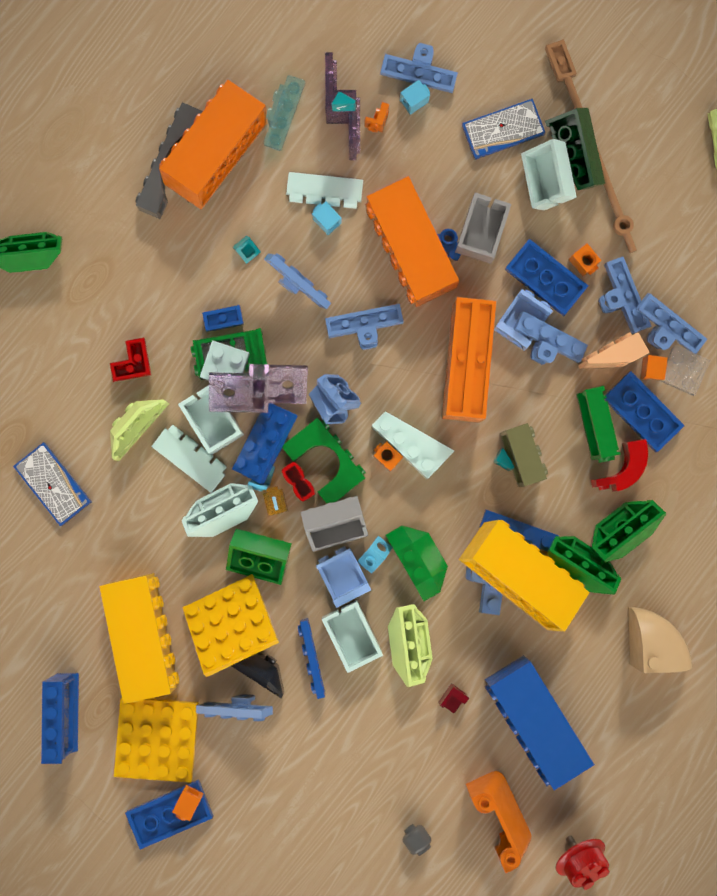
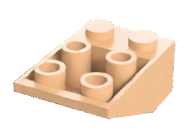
[578,332,650,369]

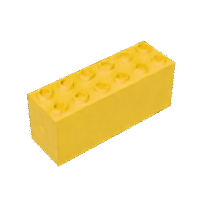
[459,520,590,632]
[99,573,179,704]

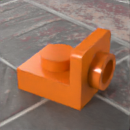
[364,102,389,132]

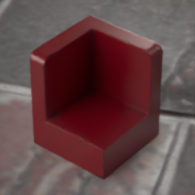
[438,683,469,713]

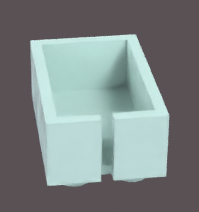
[521,139,577,210]
[178,384,244,455]
[322,600,383,673]

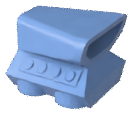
[309,374,361,424]

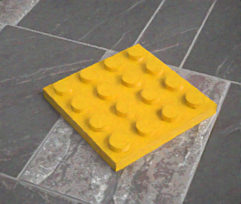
[182,574,279,677]
[114,697,199,783]

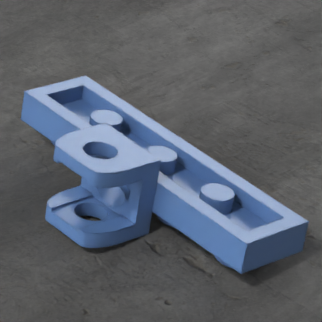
[380,43,458,93]
[264,253,331,309]
[598,257,652,334]
[636,293,707,354]
[325,304,404,350]
[513,311,588,365]
[465,567,502,615]
[196,694,273,721]

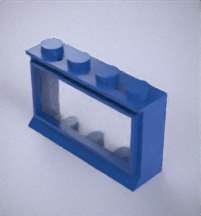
[41,673,79,764]

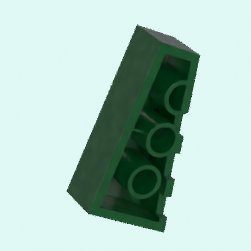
[545,108,605,191]

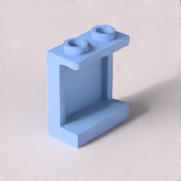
[494,289,553,351]
[316,546,371,608]

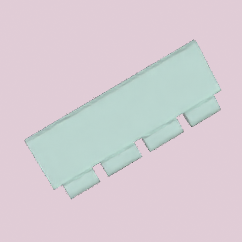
[286,172,363,209]
[151,425,227,493]

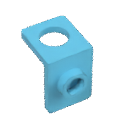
[248,466,275,491]
[358,536,392,573]

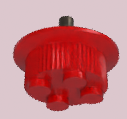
[555,836,610,890]

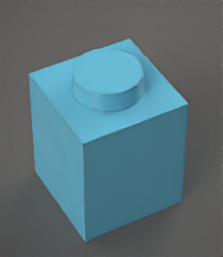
[400,80,430,115]
[312,202,342,235]

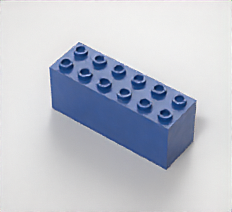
[485,655,595,791]

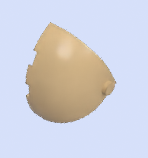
[628,607,692,673]

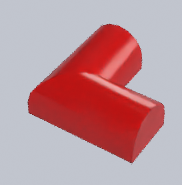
[110,337,152,382]

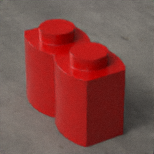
[282,462,316,502]

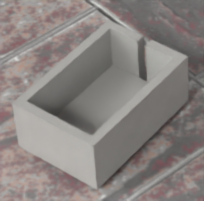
[455,193,511,264]
[301,496,368,552]

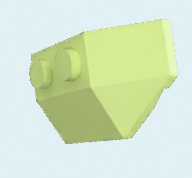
[110,399,169,461]
[388,604,433,687]

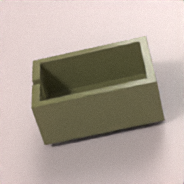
[500,423,548,487]

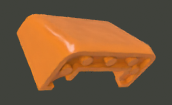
[466,771,532,873]

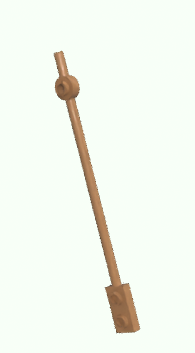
[545,39,637,253]

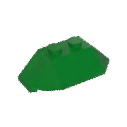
[0,232,63,273]
[592,500,666,562]
[386,525,448,601]
[547,536,621,595]

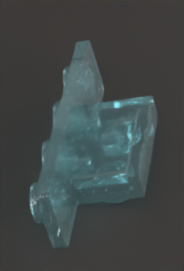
[264,75,305,151]

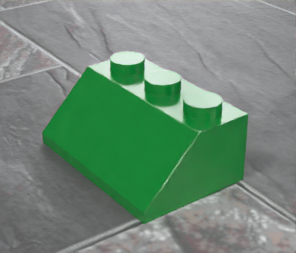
[226,529,292,585]

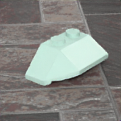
[182,483,258,537]

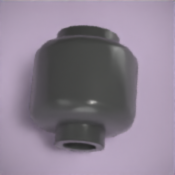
[403,824,431,856]

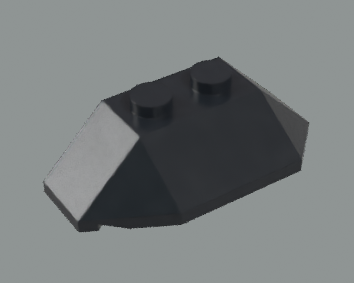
[231,652,284,698]

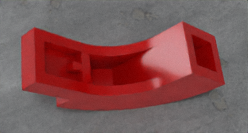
[591,439,648,492]

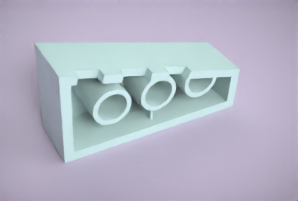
[371,411,454,479]

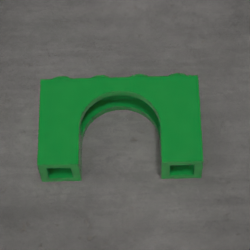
[282,418,366,504]

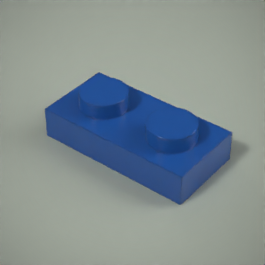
[202,305,244,332]

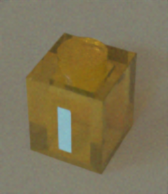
[263,486,288,516]

